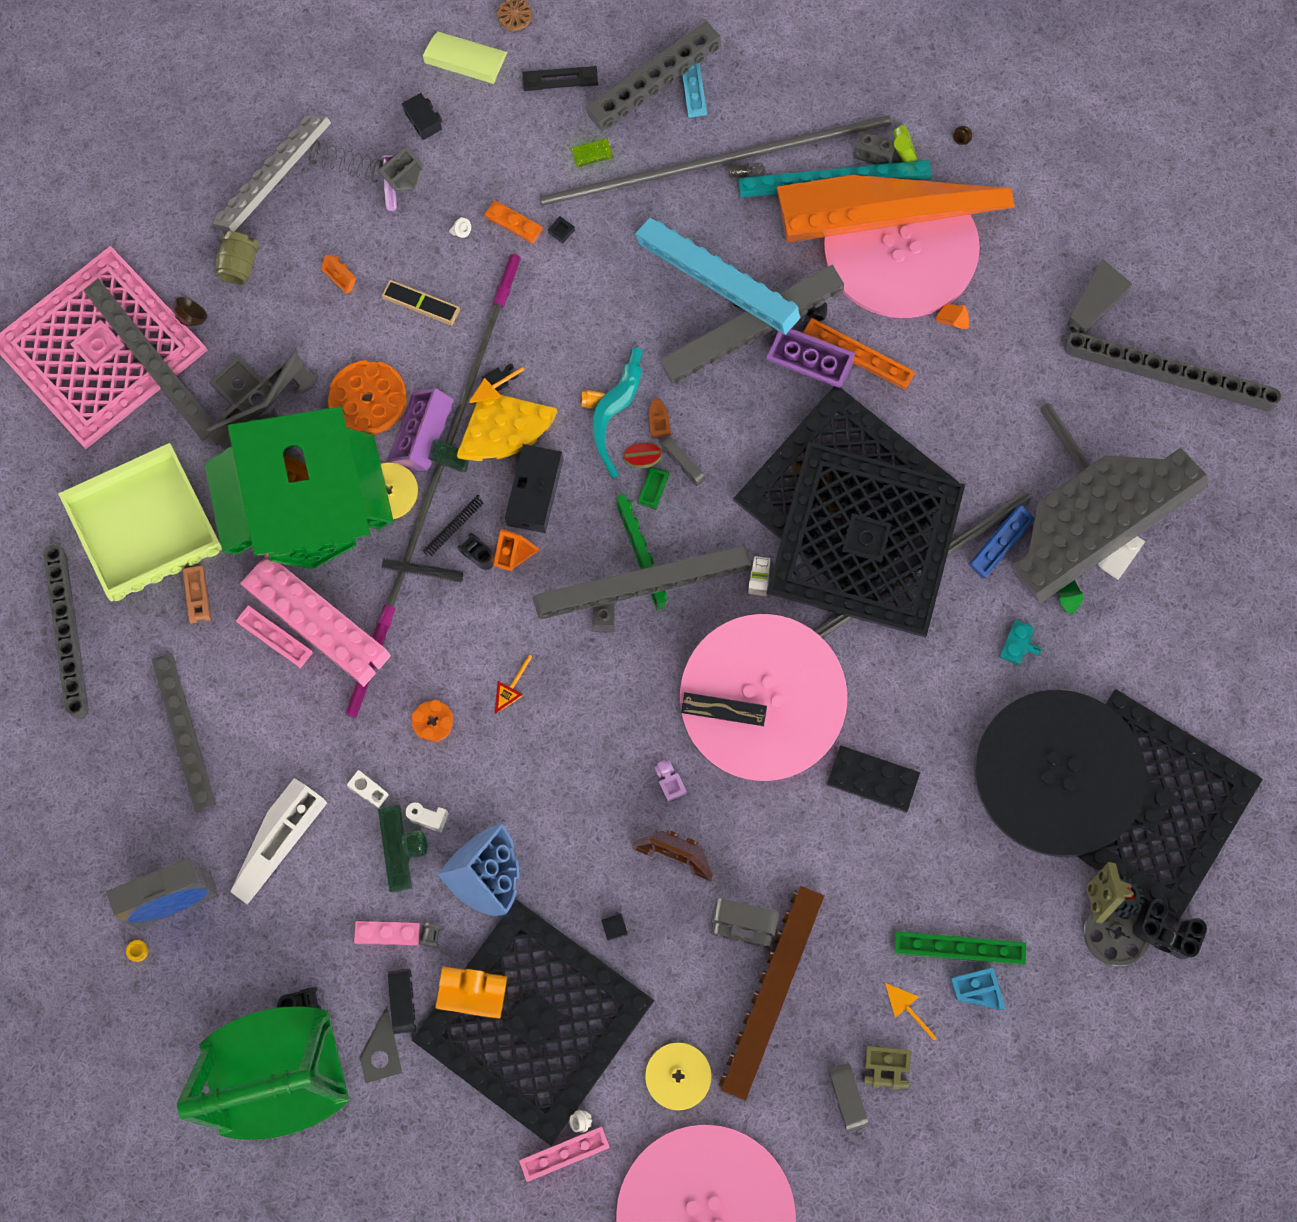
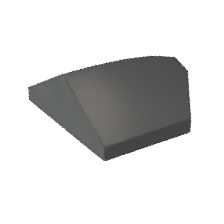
[378,146,424,191]

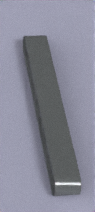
[43,544,89,719]

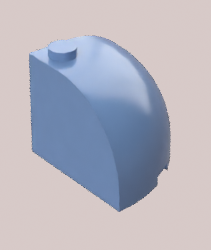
[437,823,519,916]

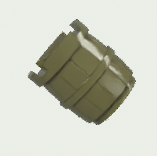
[214,231,259,285]

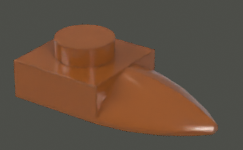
[649,397,671,438]

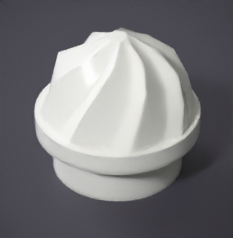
[569,1110,592,1133]

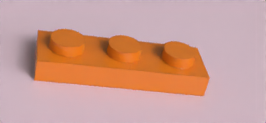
[484,200,543,244]

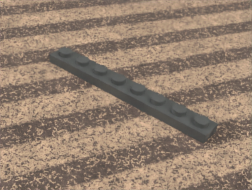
[152,653,217,813]

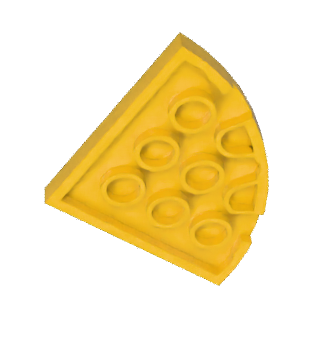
[457,395,557,461]

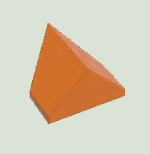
[493,529,541,572]

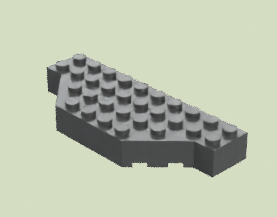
[1012,447,1208,604]

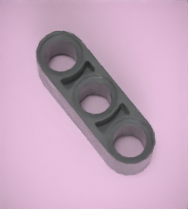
[828,1063,869,1133]

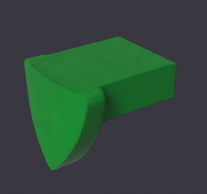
[1056,580,1084,614]

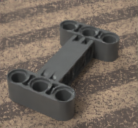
[711,898,779,948]

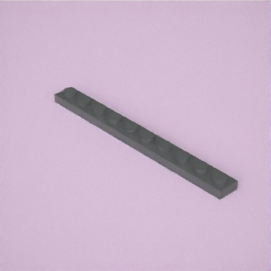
[83,279,214,441]

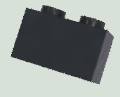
[402,93,443,140]

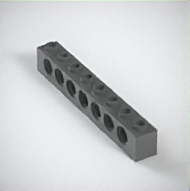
[586,21,721,132]

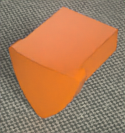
[935,304,969,329]

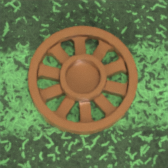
[497,0,532,31]

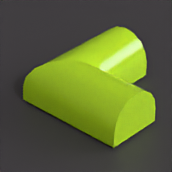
[893,125,918,162]

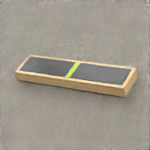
[382,280,460,326]

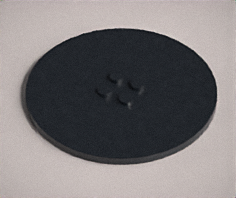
[975,690,1147,857]

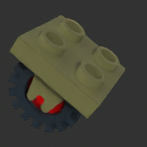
[1086,862,1144,923]

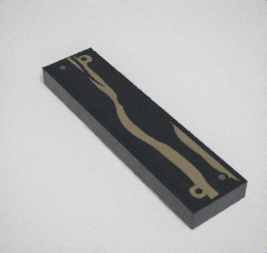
[681,692,767,727]

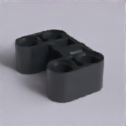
[1134,899,1207,959]

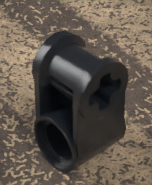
[457,533,495,570]
[277,987,321,1009]

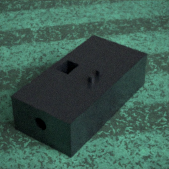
[505,444,564,533]

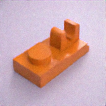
[321,254,356,294]

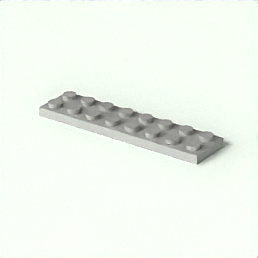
[212,115,331,232]

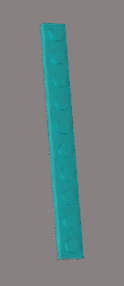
[739,160,932,198]

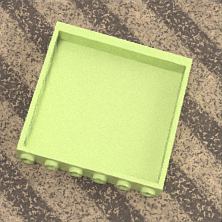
[59,443,222,602]

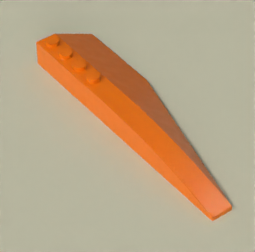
[777,175,1015,243]

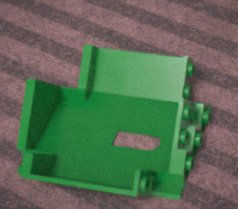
[205,406,394,569]

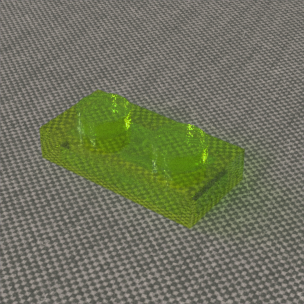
[571,138,613,168]

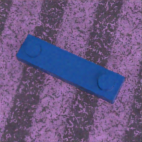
[969,505,1035,578]

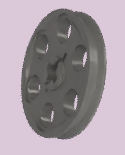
[1084,909,1150,967]

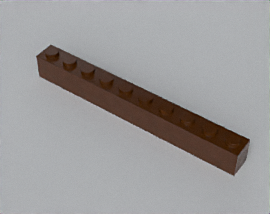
[719,886,825,1102]

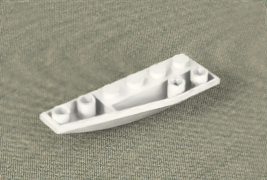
[230,778,327,905]

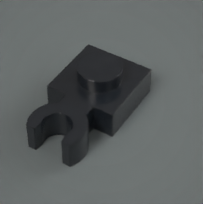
[482,364,519,392]

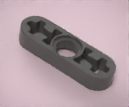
[661,438,705,486]

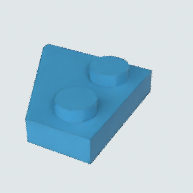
[950,968,1006,1010]

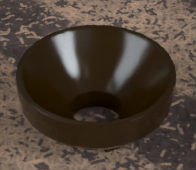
[173,297,207,326]

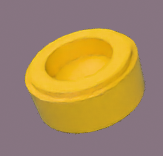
[126,940,149,962]

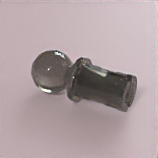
[729,162,766,178]

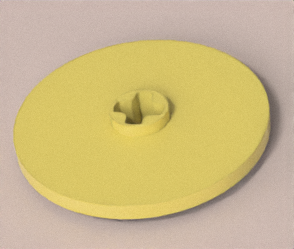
[381,463,418,519]
[645,1043,711,1110]

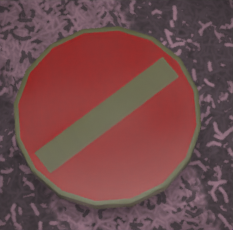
[623,442,662,468]

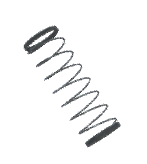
[308,140,383,183]

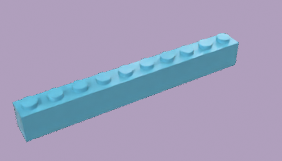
[635,218,800,335]

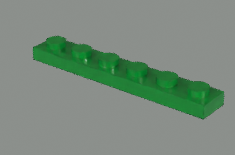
[615,494,668,611]
[894,931,1026,965]

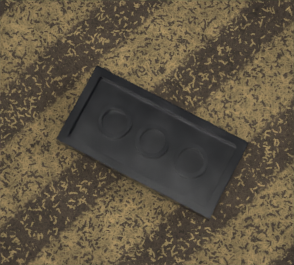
[827,745,920,813]

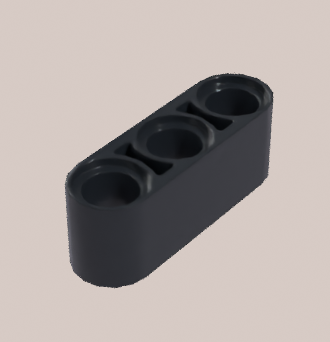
[388,968,416,1034]

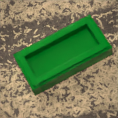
[637,467,669,510]

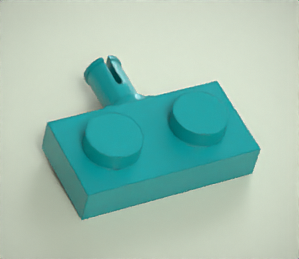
[1000,620,1042,666]

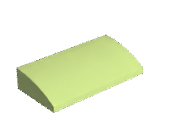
[423,32,507,84]

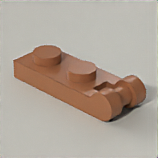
[183,565,212,624]

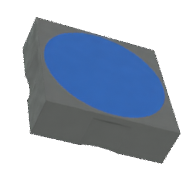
[106,857,218,929]

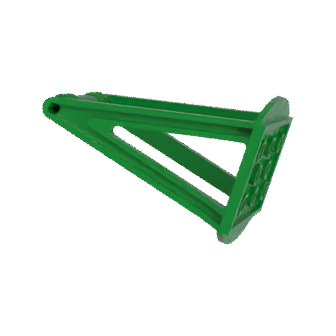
[177,1006,349,1140]

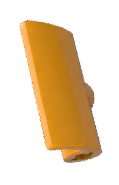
[436,966,507,1019]

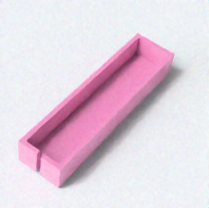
[240,554,391,687]

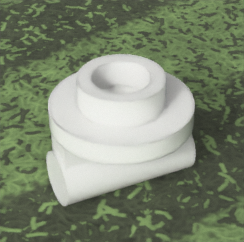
[449,217,471,238]

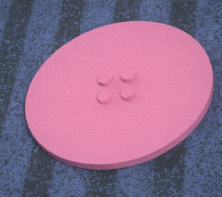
[824,180,980,318]
[680,614,847,781]
[616,1125,796,1222]

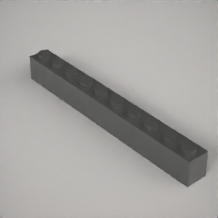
[660,264,844,384]

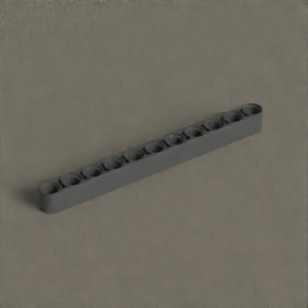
[1065,332,1281,411]
[532,546,752,619]

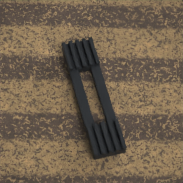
[522,66,598,91]

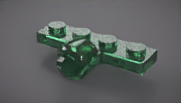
[378,805,428,893]

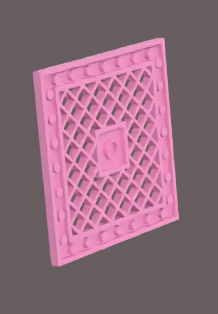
[0,246,208,449]

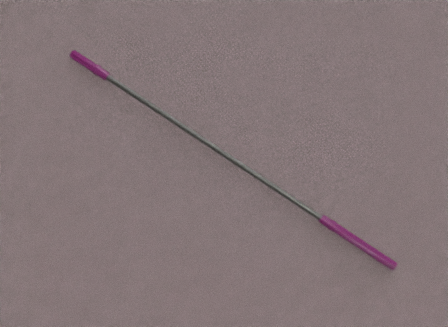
[345,254,521,718]

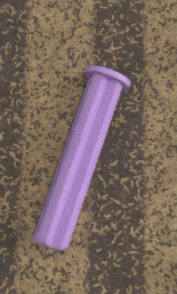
[380,155,397,211]

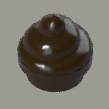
[953,126,972,145]

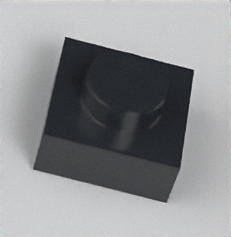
[548,216,575,243]
[601,914,628,941]

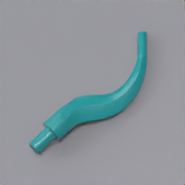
[593,348,643,479]

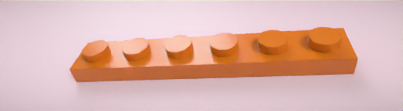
[803,318,915,390]

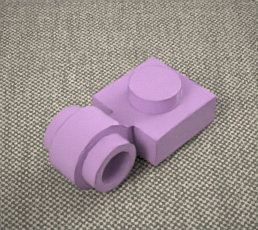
[654,760,687,802]

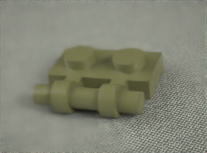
[864,1046,911,1090]

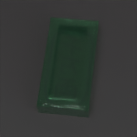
[428,439,469,472]

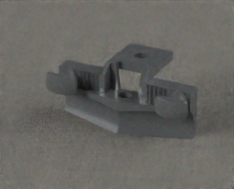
[205,349,318,451]

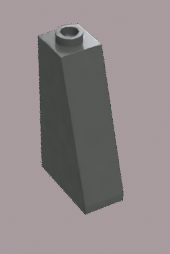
[1067,259,1132,334]

